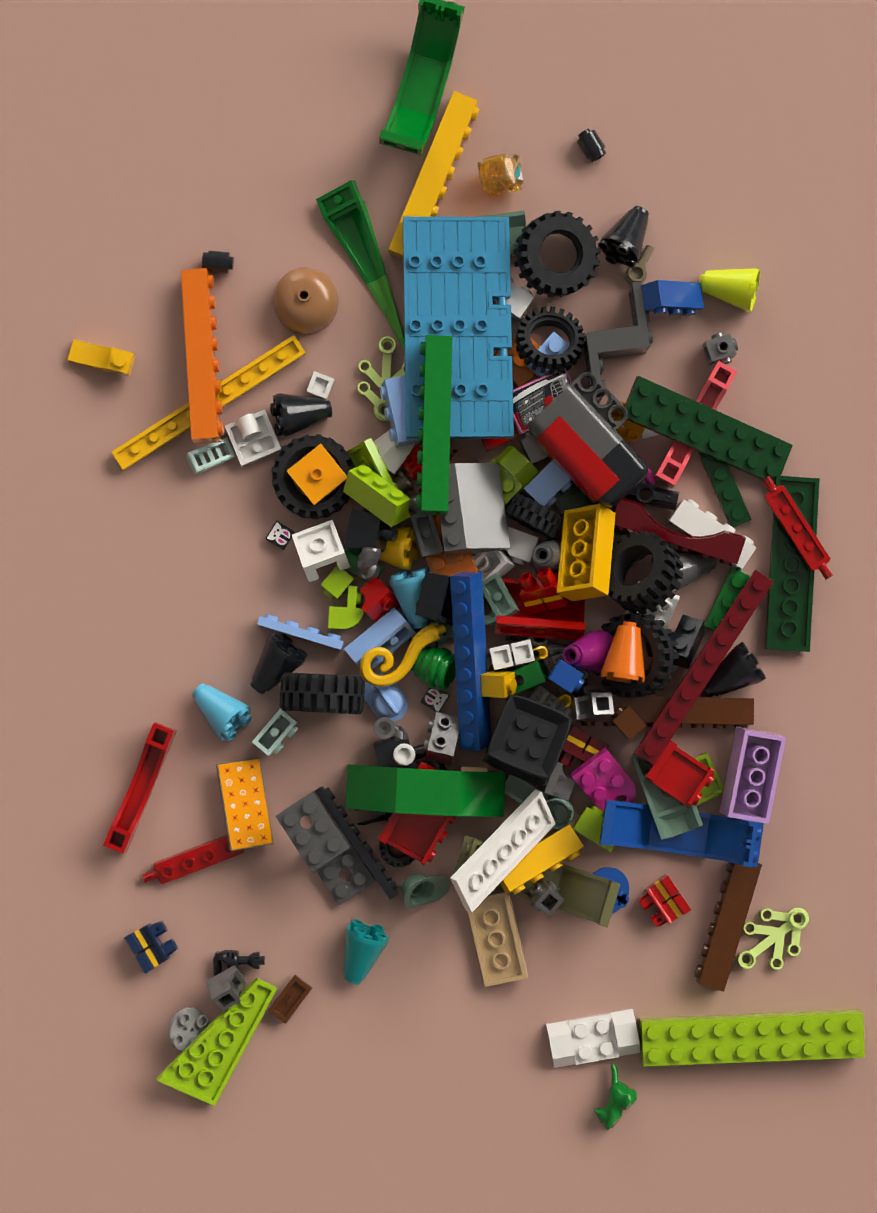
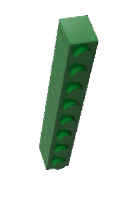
[416,335,452,515]

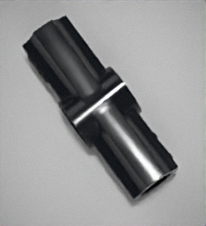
[624,484,679,511]

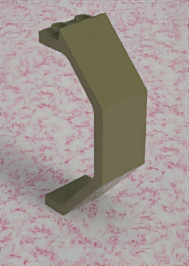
[454,836,621,928]

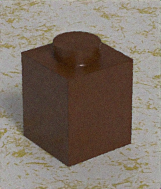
[611,706,647,740]

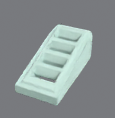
[186,437,236,476]

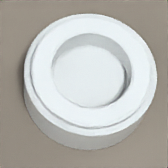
[393,744,415,766]

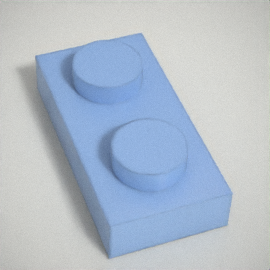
[525,332,570,378]

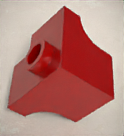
[359,578,400,622]

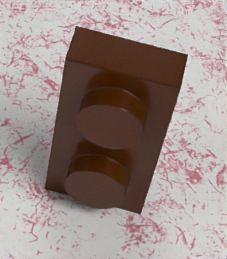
[268,974,313,1024]

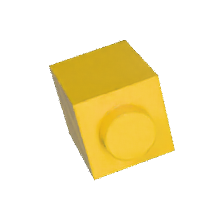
[481,670,517,698]

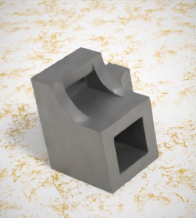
[571,686,614,721]
[540,762,576,801]
[206,965,246,1012]

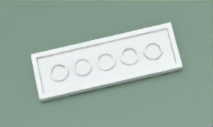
[450,790,556,912]

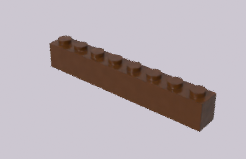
[578,695,754,729]

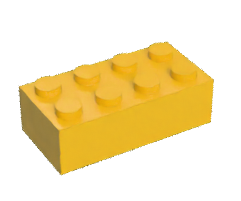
[557,504,616,601]

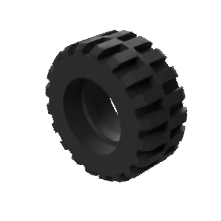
[279,673,365,715]

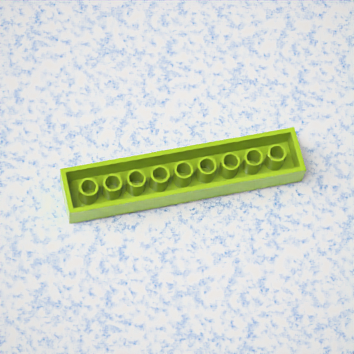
[639,1009,865,1066]

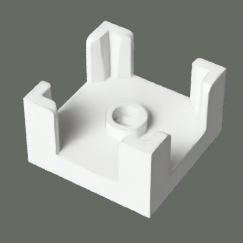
[292,520,350,582]

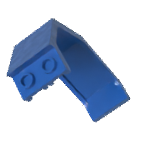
[599,799,764,867]

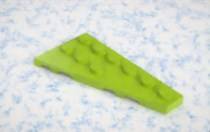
[156,977,277,1106]

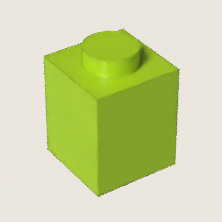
[321,565,355,600]

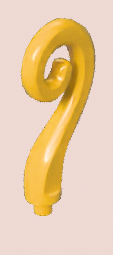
[360,623,446,687]

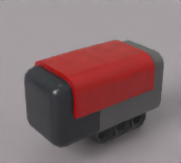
[526,372,648,507]

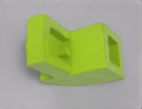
[328,586,365,630]

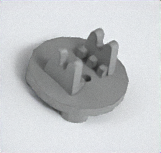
[168,1007,208,1051]

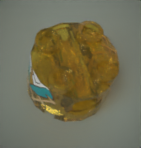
[477,154,524,196]

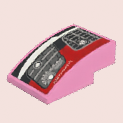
[513,368,572,435]

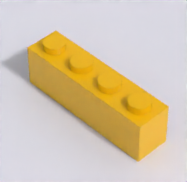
[500,824,584,895]

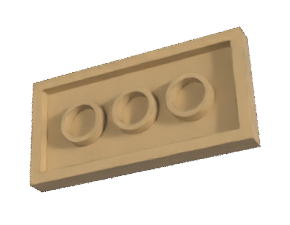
[468,892,529,987]

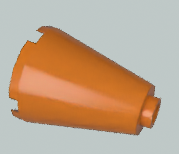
[600,621,645,684]

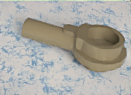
[625,245,654,285]

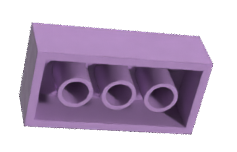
[719,727,786,824]

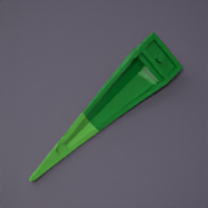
[316,180,405,349]

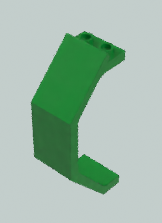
[379,0,465,156]
[345,764,506,817]

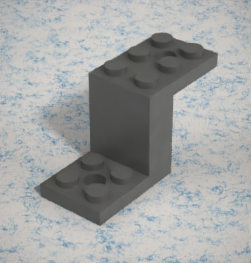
[584,282,653,403]
[276,791,376,905]

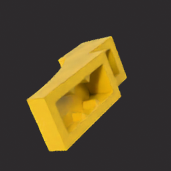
[68,339,136,377]

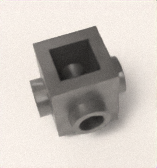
[703,332,738,365]
[527,879,564,917]

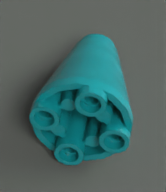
[344,919,389,984]

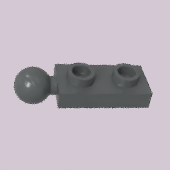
[409,496,444,559]

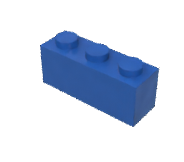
[641,280,704,316]
[547,659,584,693]

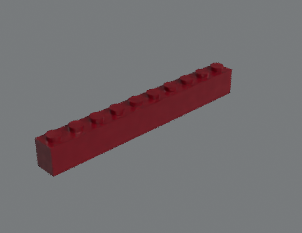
[633,570,774,767]

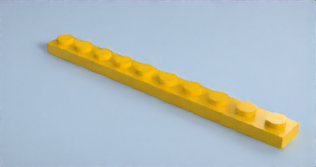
[112,335,306,471]

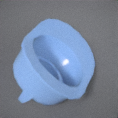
[364,673,407,722]

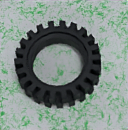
[515,307,585,374]

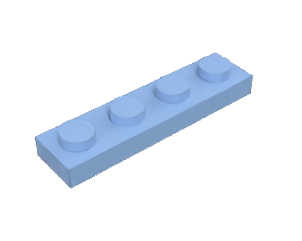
[257,614,344,650]

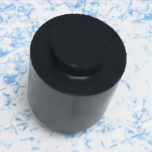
[576,128,606,162]
[202,250,234,274]

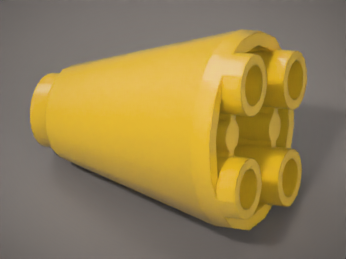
[379,527,419,570]

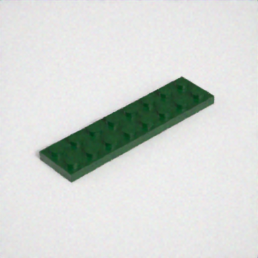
[620,376,793,484]
[765,476,820,652]

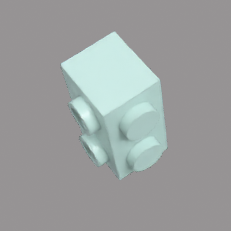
[252,708,299,756]

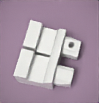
[489,639,535,670]

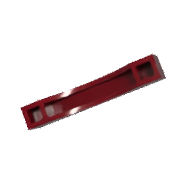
[615,498,746,566]

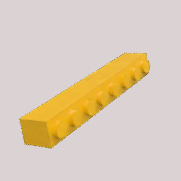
[388,91,480,259]

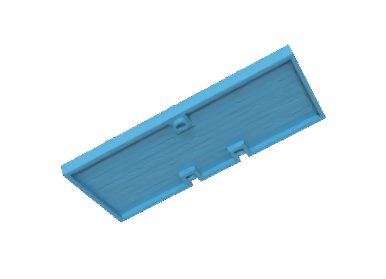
[403,217,514,439]

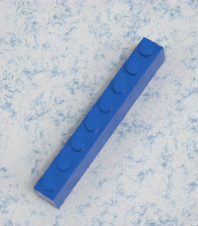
[450,571,491,751]

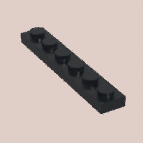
[315,785,399,900]

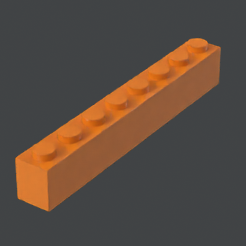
[181,268,224,445]

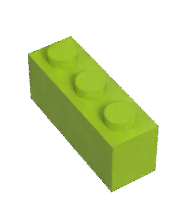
[343,464,411,527]

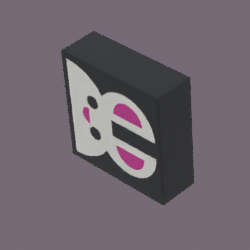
[265,521,295,550]
[421,688,450,712]

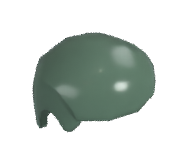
[546,797,574,830]

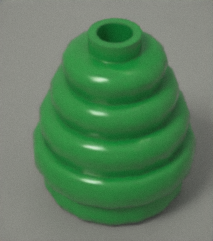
[410,646,456,691]

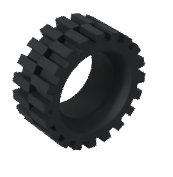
[608,530,683,614]

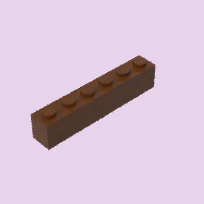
[694,862,762,992]

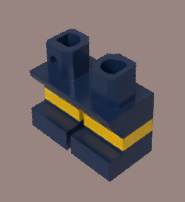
[124,921,178,974]

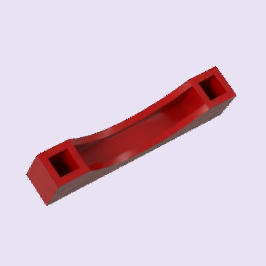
[103,722,177,854]

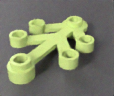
[357,336,405,421]
[737,907,809,970]

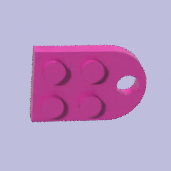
[570,747,636,811]

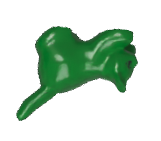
[594,1063,637,1130]

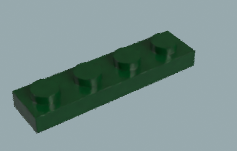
[697,451,752,528]

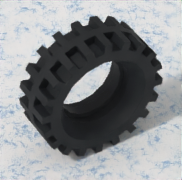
[514,211,601,298]
[272,434,354,519]
[596,613,679,698]

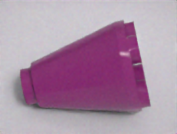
[563,630,613,674]

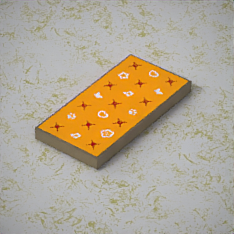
[216,757,274,851]

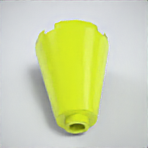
[699,268,761,312]

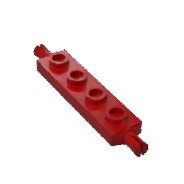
[762,476,833,580]
[142,835,244,884]

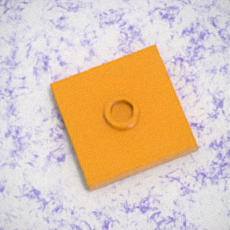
[287,444,347,506]

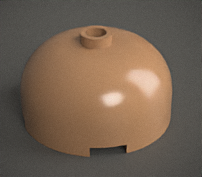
[273,267,338,334]

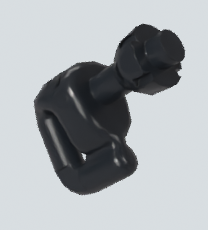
[213,950,265,976]

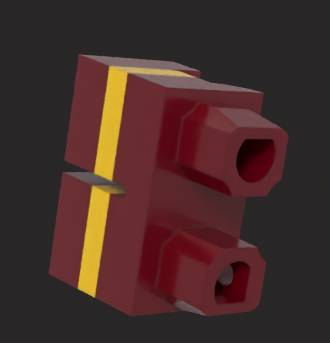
[559,726,610,767]

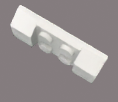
[546,1009,640,1068]

